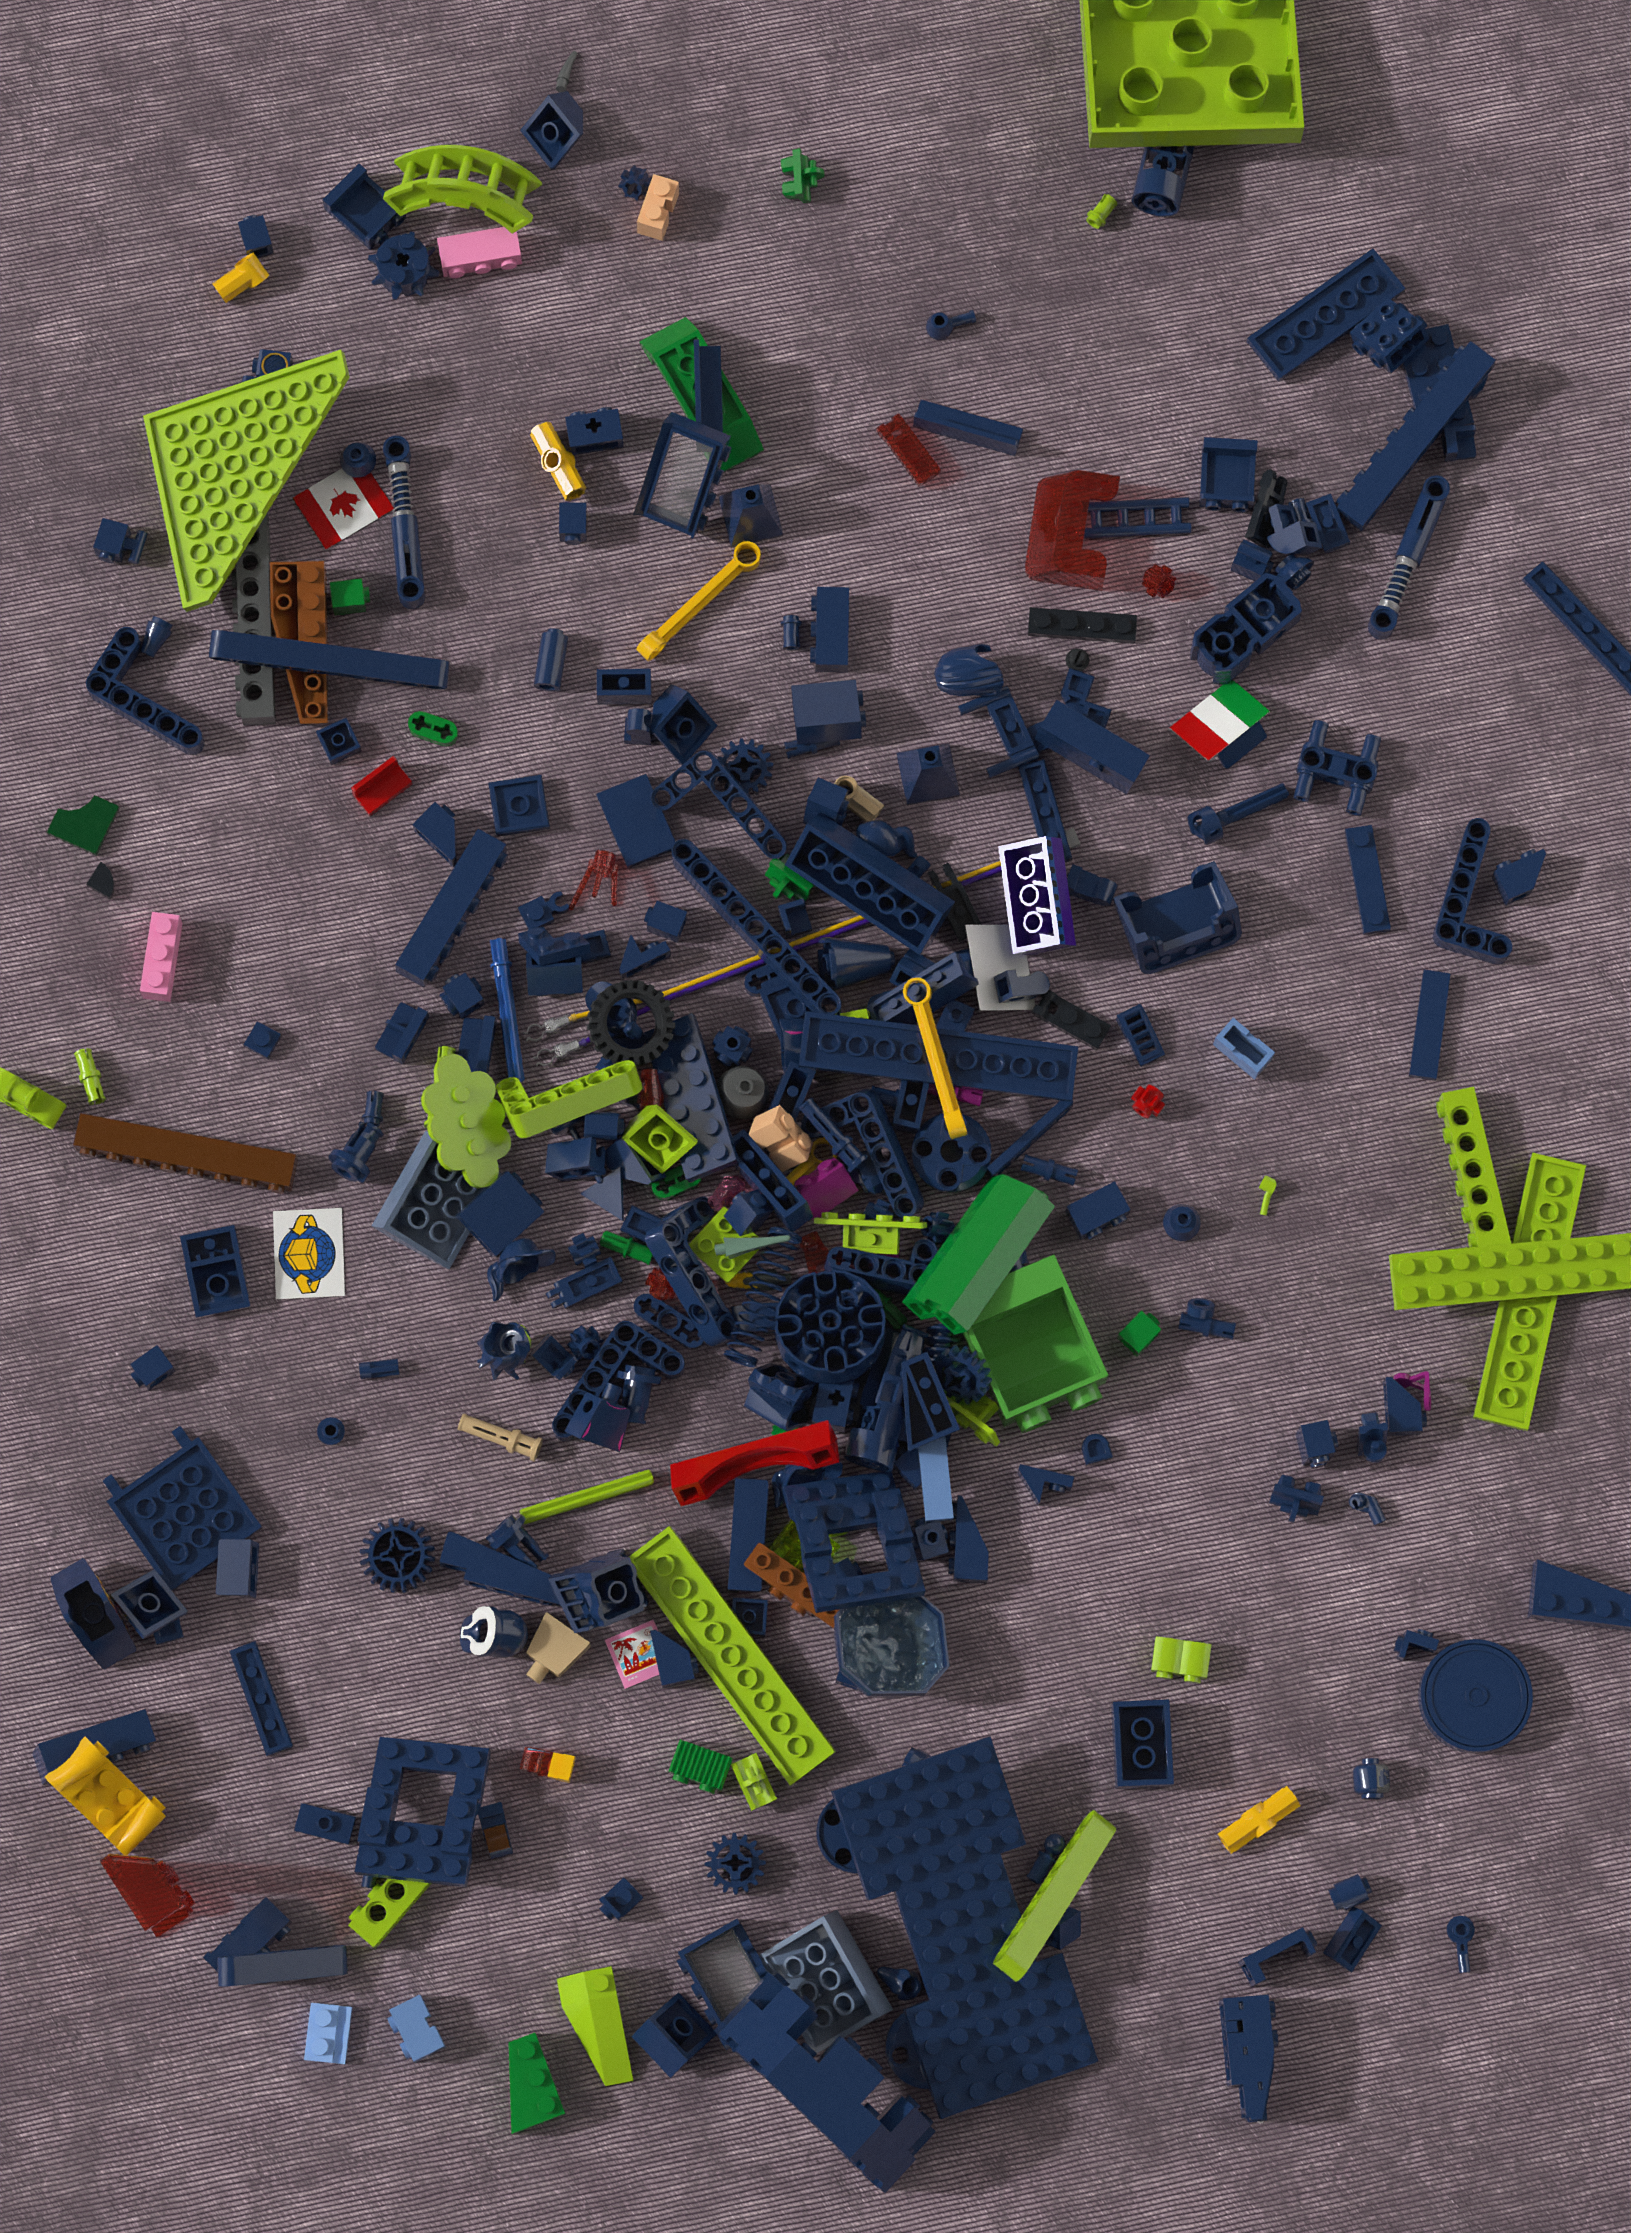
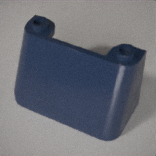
[1113,861,1242,974]

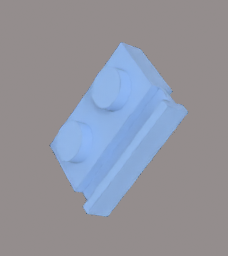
[304,2003,353,2065]

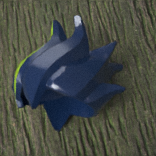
[477,1322,531,1380]

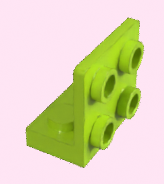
[689,1207,761,1283]

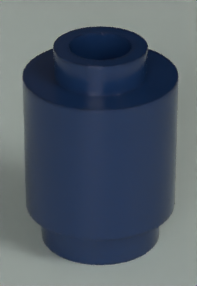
[1328,1874,1372,1911]

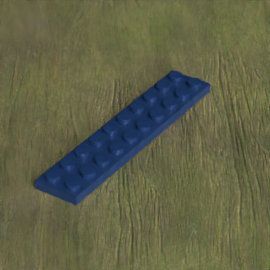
[798,1011,1078,1102]

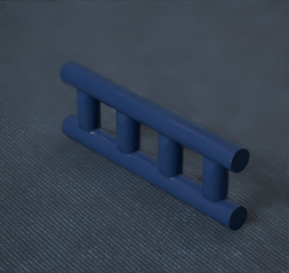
[1082,497,1191,539]

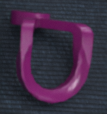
[1393,1371,1431,1411]

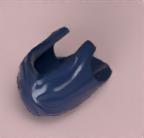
[934,644,1004,697]

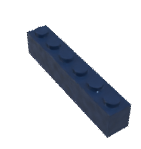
[395,829,508,988]

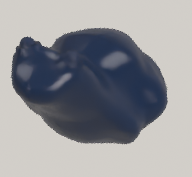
[877,1967,922,2001]

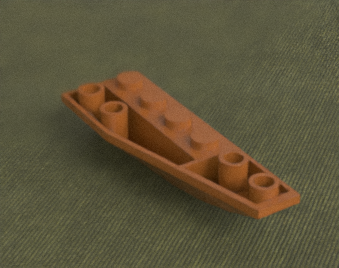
[270,561,328,724]

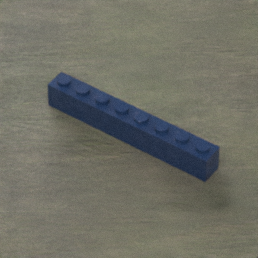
[1336,341,1496,532]

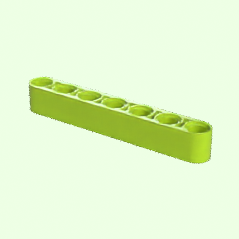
[993,1810,1116,1982]

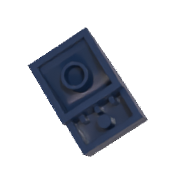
[180,1225,251,1318]

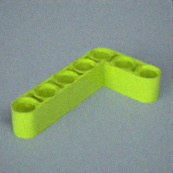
[496,1060,643,1138]

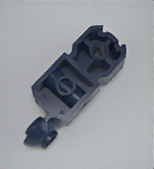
[1190,554,1314,685]

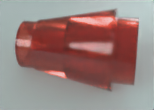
[637,1069,664,1110]

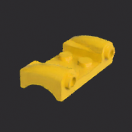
[45,1737,166,1857]

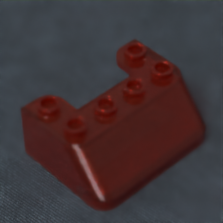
[1025,470,1120,591]
[100,1854,196,1938]

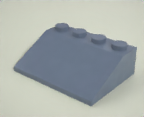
[372,1131,502,1269]
[759,1910,893,2053]

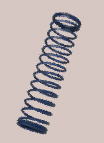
[723,1226,803,1368]

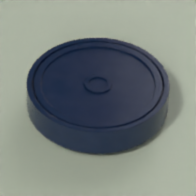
[1418,1639,1533,1754]

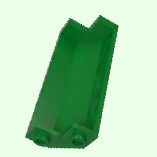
[902,1174,1055,1335]

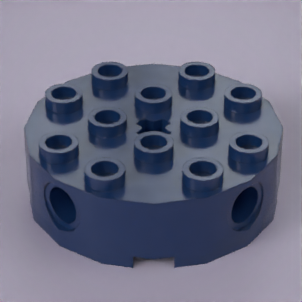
[775,1270,886,1384]

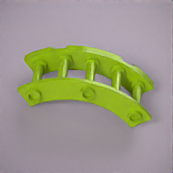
[383,145,542,234]

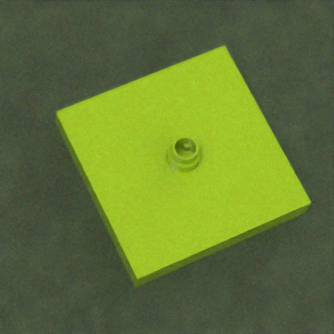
[1079,0,1304,148]

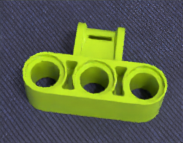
[0,1067,67,1130]

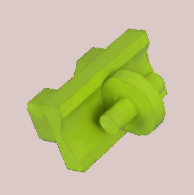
[731,1753,777,1811]

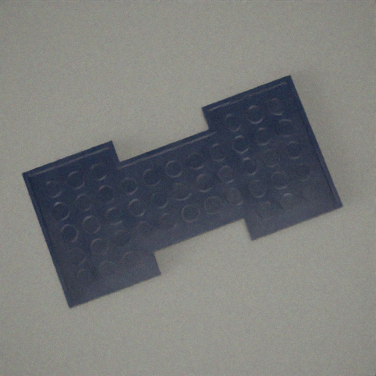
[831,1736,1099,2119]

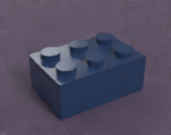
[1111,1699,1174,1789]

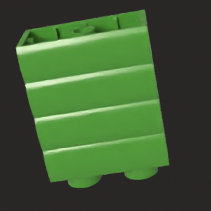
[962,1255,1108,1433]

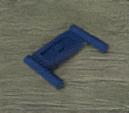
[957,686,1040,778]

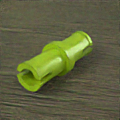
[74,1048,106,1105]

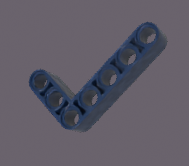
[86,627,205,755]
[650,750,788,859]
[1432,818,1513,965]
[801,1089,924,1218]
[552,1321,685,1442]

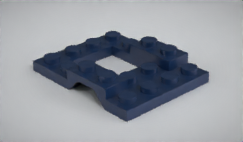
[783,1471,926,1613]
[354,1737,491,1887]

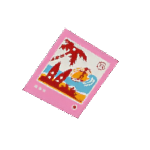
[605,1620,659,1689]

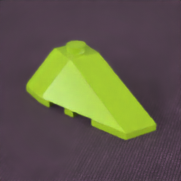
[557,1966,633,2086]

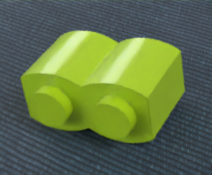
[1151,1636,1212,1684]

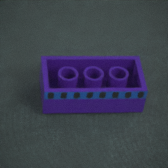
[999,836,1076,955]

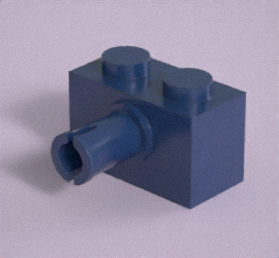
[871,1080,929,1135]

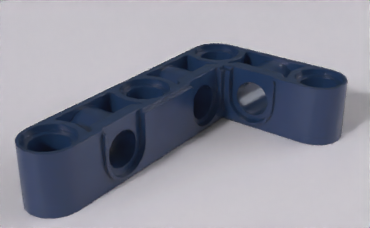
[645,1196,738,1347]

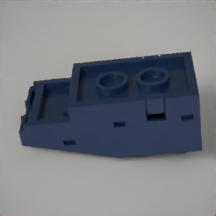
[1219,1994,1279,2124]

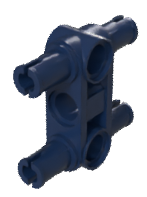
[1293,720,1381,816]

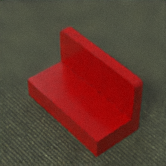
[351,756,413,816]

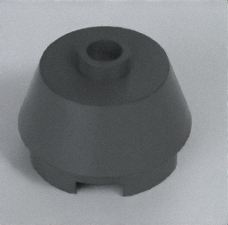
[716,1066,770,1119]

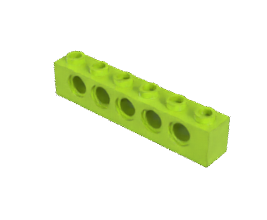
[1436,1087,1512,1247]

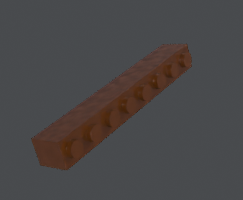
[73,1113,298,1194]

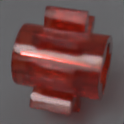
[1141,564,1176,599]
[645,1267,676,1300]

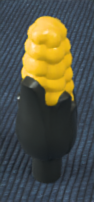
[725,1269,792,1291]

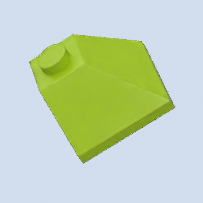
[622,1105,698,1174]

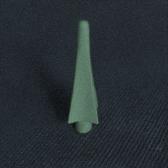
[715,1235,790,1259]

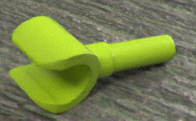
[1259,1175,1277,1216]

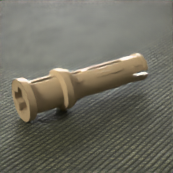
[457,1414,543,1462]

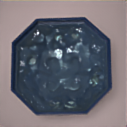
[834,1596,950,1699]

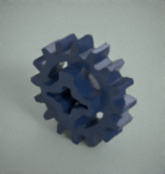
[717,738,773,796]
[934,1345,992,1405]
[704,1833,766,1895]

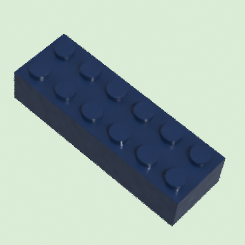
[785,812,955,955]

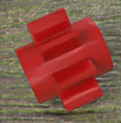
[1131,1084,1166,1119]

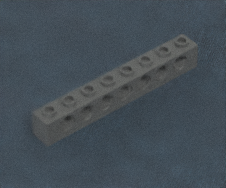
[232,512,276,726]

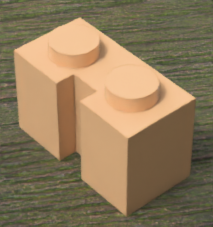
[637,174,679,241]
[749,1105,813,1172]

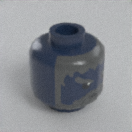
[1353,1758,1390,1800]

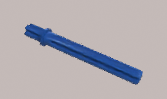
[490,938,525,1082]

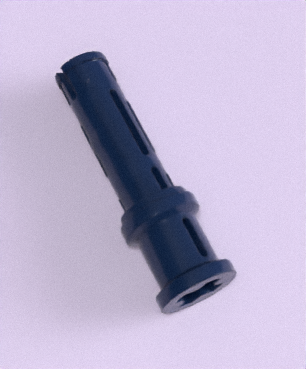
[798,1097,869,1173]

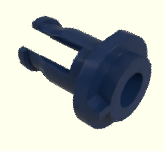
[329,1121,384,1184]
[617,1365,662,1424]
[486,1514,549,1569]

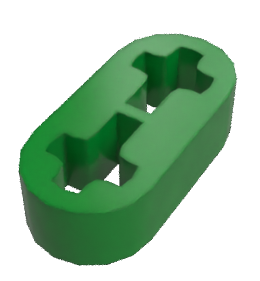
[408,711,458,747]
[652,1165,702,1201]

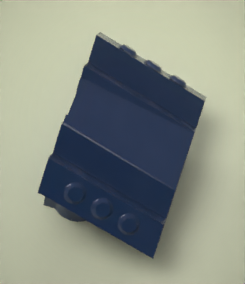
[548,1549,649,1633]

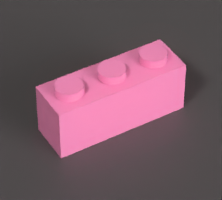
[437,227,522,278]
[140,912,183,1002]

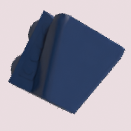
[744,1363,818,1431]

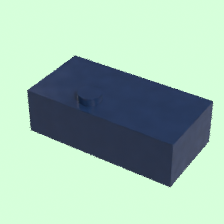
[1034,700,1150,795]

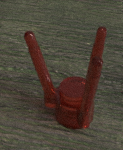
[569,850,619,910]

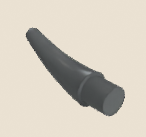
[556,51,577,92]

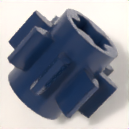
[618,165,652,201]
[863,1198,895,1220]
[921,1211,955,1246]
[568,1233,601,1268]
[567,1325,604,1360]

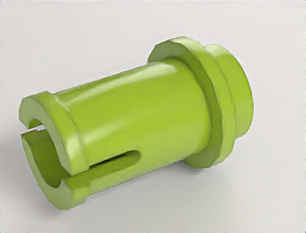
[1086,194,1118,229]

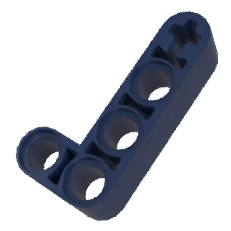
[824,1239,938,1295]

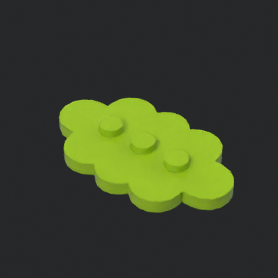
[421,1054,511,1188]

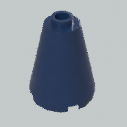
[817,937,895,991]

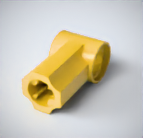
[212,253,269,303]

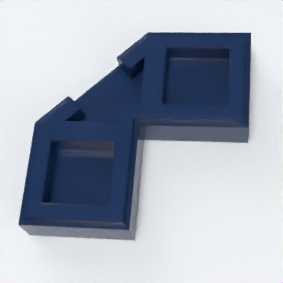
[1060,668,1112,729]

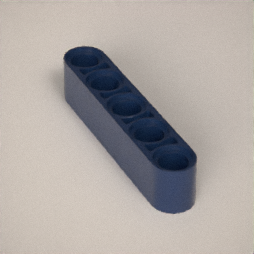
[217,1945,348,1987]

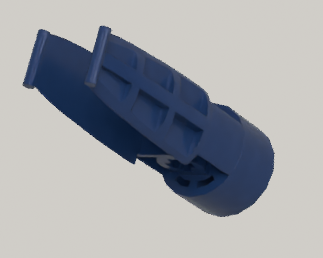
[1131,145,1195,217]
[843,1324,929,1472]

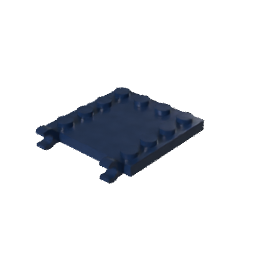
[102,1426,262,1592]

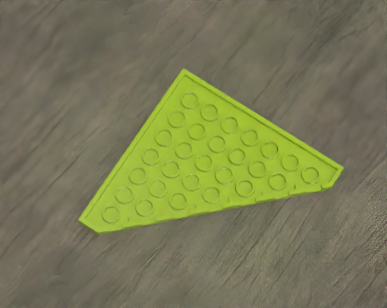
[143,350,350,612]

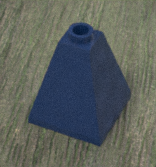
[719,484,783,548]
[896,743,960,806]

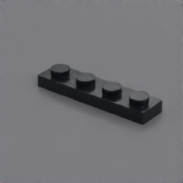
[1028,607,1137,644]

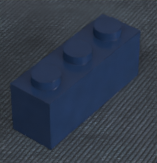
[810,587,849,673]

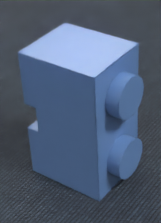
[1213,1018,1275,1080]
[387,1995,446,2063]

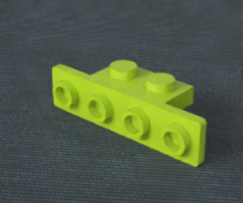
[814,1212,927,1254]
[944,1390,1000,1447]

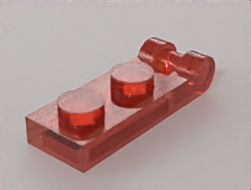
[876,413,941,487]

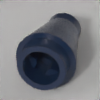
[139,616,173,658]

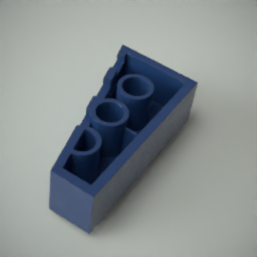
[1528,1559,1631,1631]

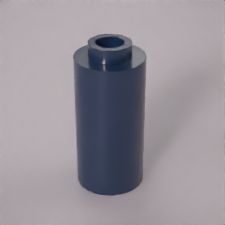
[534,628,568,692]

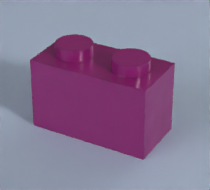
[793,1157,858,1222]

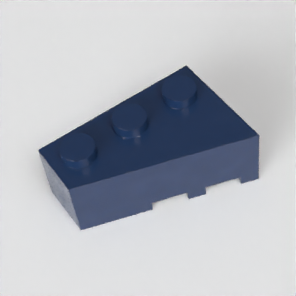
[203,1897,292,1972]

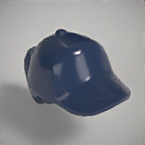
[855,820,918,858]
[585,981,643,1040]
[487,1238,556,1302]
[772,1461,843,1508]

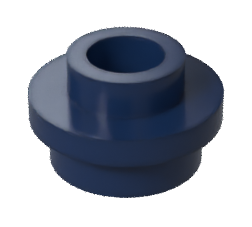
[317,1417,345,1445]

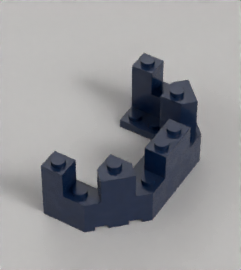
[714,1972,936,2193]

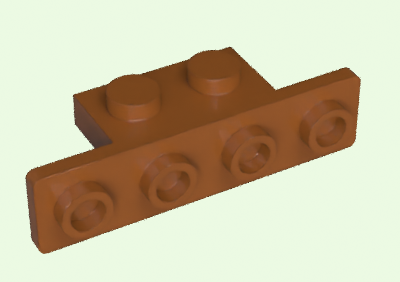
[744,1543,840,1629]

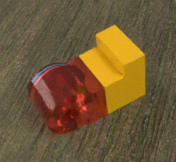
[519,1747,576,1783]

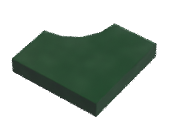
[47,795,120,856]

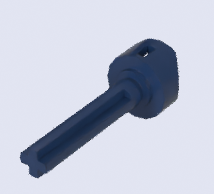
[1187,783,1289,845]

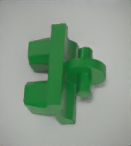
[781,148,825,203]
[765,853,814,902]

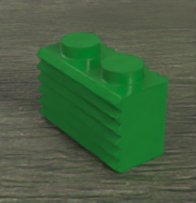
[668,1739,733,1794]

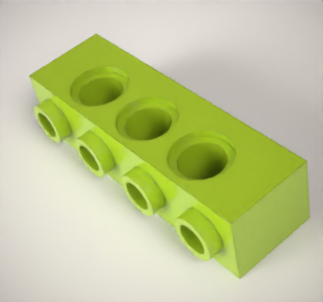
[348,1879,432,1949]

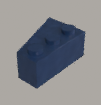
[901,1352,960,1452]

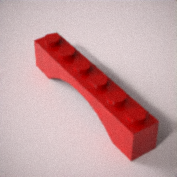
[670,1420,839,1507]

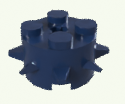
[368,232,440,300]

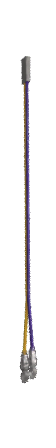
[523,828,1081,1066]

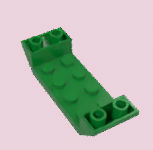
[639,317,764,472]

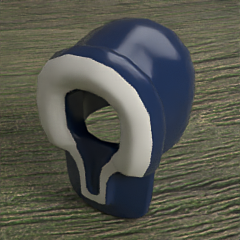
[460,1606,528,1658]

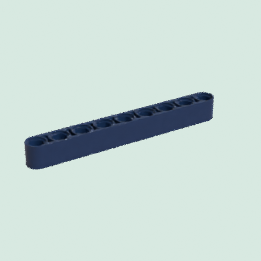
[209,630,450,689]
[671,839,841,1016]

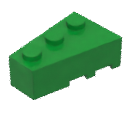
[508,2032,566,2135]

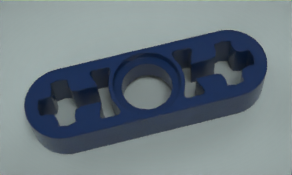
[634,1294,705,1350]

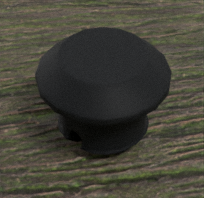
[1065,648,1090,671]

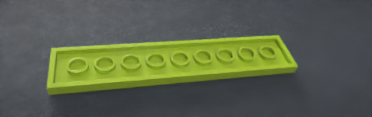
[1473,1153,1586,1431]
[1389,1233,1631,1310]
[629,1526,836,1786]

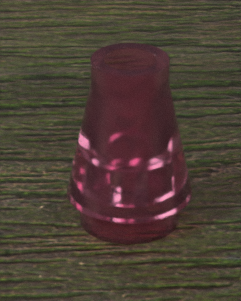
[708,1175,745,1211]

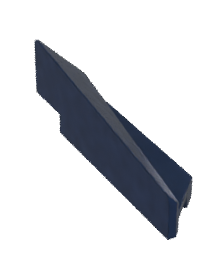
[439,1532,560,1606]

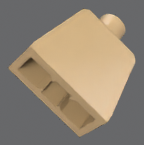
[526,1612,591,1684]

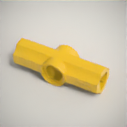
[530,422,586,501]
[1217,1786,1301,1854]

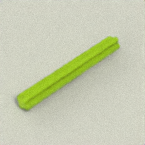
[520,1470,654,1524]

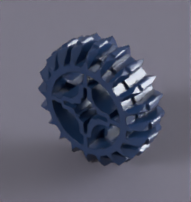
[360,1518,436,1594]

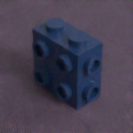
[1350,298,1429,373]

